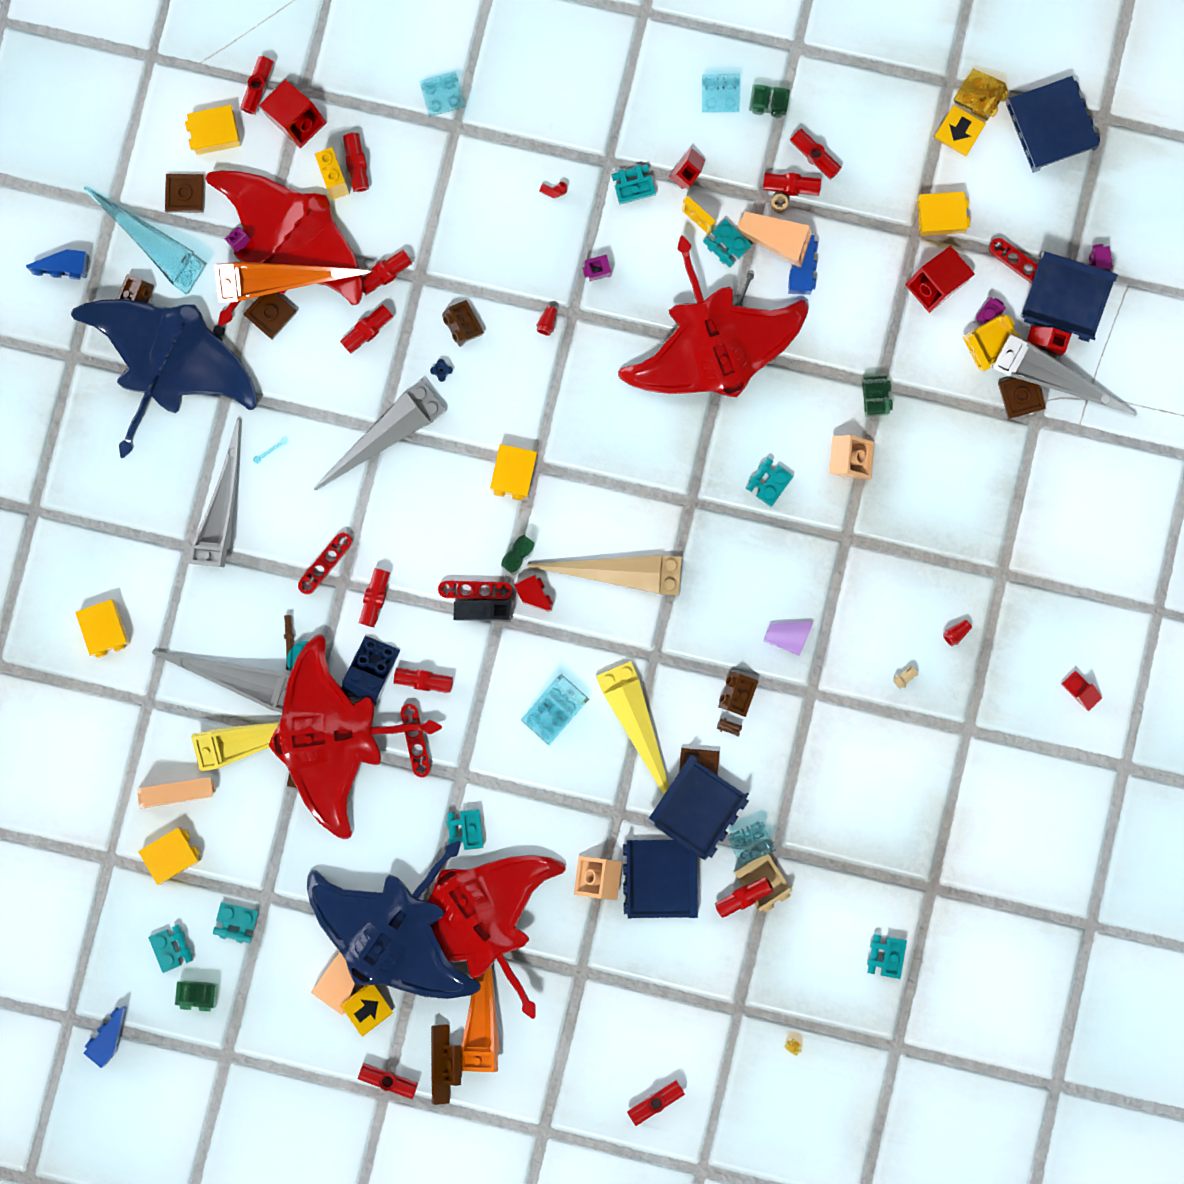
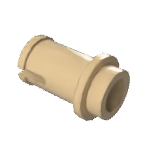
[893,665,918,689]

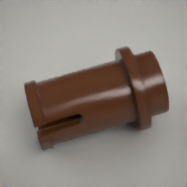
[716,718,742,737]

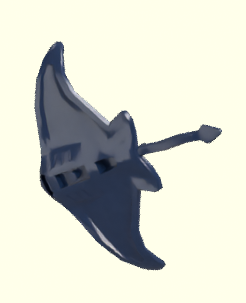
[71,299,258,458]
[307,841,481,999]

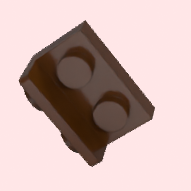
[117,274,154,303]
[442,300,484,347]
[718,672,759,717]

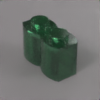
[749,84,790,118]
[862,376,893,417]
[501,535,535,576]
[175,980,218,1011]

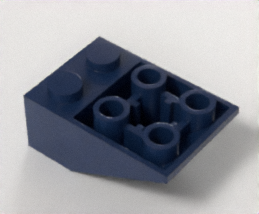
[341,635,400,706]

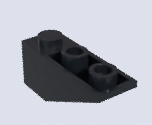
[453,600,511,622]

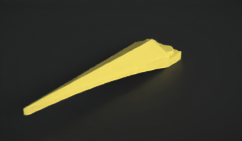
[596,661,669,795]
[191,722,280,772]

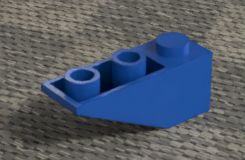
[788,235,818,295]
[26,249,89,280]
[83,1006,127,1068]

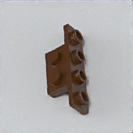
[431,1024,462,1105]

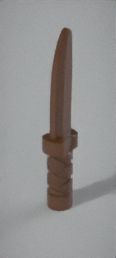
[283,615,294,670]

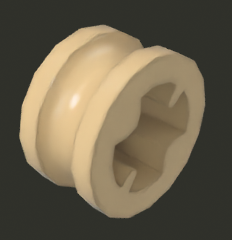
[771,194,788,213]

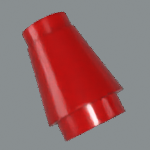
[536,306,558,336]
[943,620,972,646]

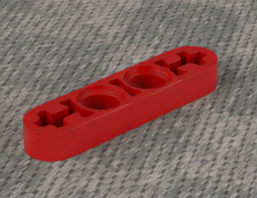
[989,238,1038,283]
[298,532,352,595]
[438,581,513,600]
[401,704,430,778]

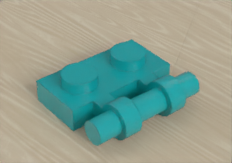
[611,164,656,205]
[703,219,752,268]
[746,457,794,507]
[446,809,484,850]
[213,902,259,943]
[148,924,193,973]
[867,934,907,979]

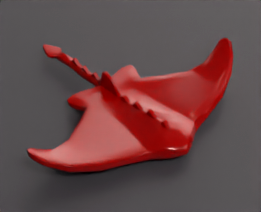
[205,170,363,326]
[618,235,808,397]
[269,634,442,839]
[427,855,566,1019]

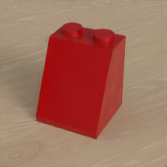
[258,79,327,149]
[905,245,975,313]

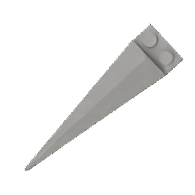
[992,333,1137,416]
[314,381,446,490]
[189,418,242,568]
[152,651,289,713]

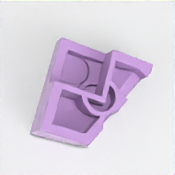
[763,621,813,656]

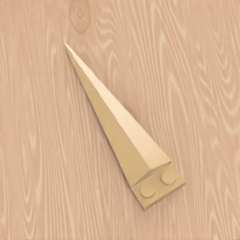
[527,555,682,596]

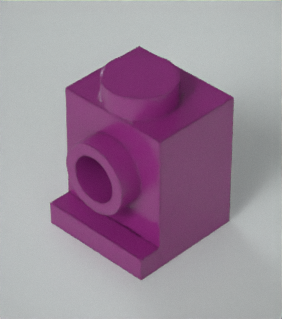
[1089,244,1113,271]
[582,254,612,282]

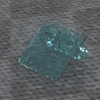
[419,72,465,117]
[702,74,740,112]
[727,821,776,866]

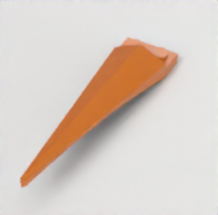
[214,262,371,303]
[461,965,500,1072]

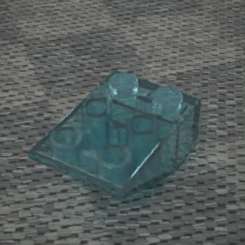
[521,674,590,745]

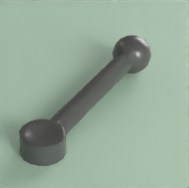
[735,273,754,306]

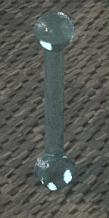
[253,438,288,464]

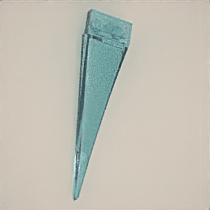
[84,187,207,295]

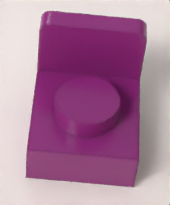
[224,227,251,252]
[975,297,1006,324]

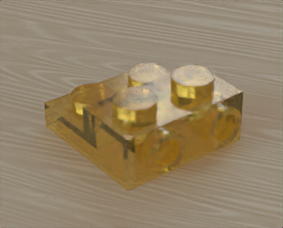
[953,68,1008,121]

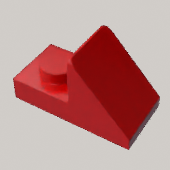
[1061,670,1102,712]

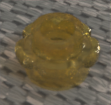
[784,1038,802,1056]

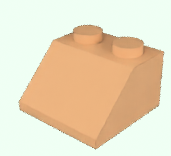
[829,435,874,479]
[574,856,622,900]

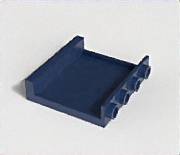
[1006,76,1100,173]
[1021,251,1118,342]
[647,755,749,860]
[623,840,698,919]

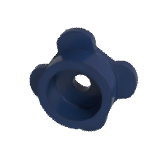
[430,359,453,382]

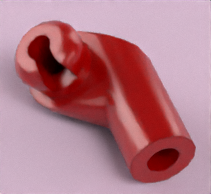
[539,182,568,199]

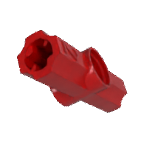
[240,56,275,115]
[790,128,842,180]
[343,132,369,192]
[763,173,821,196]
[362,250,413,295]
[340,304,394,354]
[358,568,391,628]
[393,668,453,693]
[715,876,774,918]
[357,1063,418,1099]
[627,1080,685,1126]

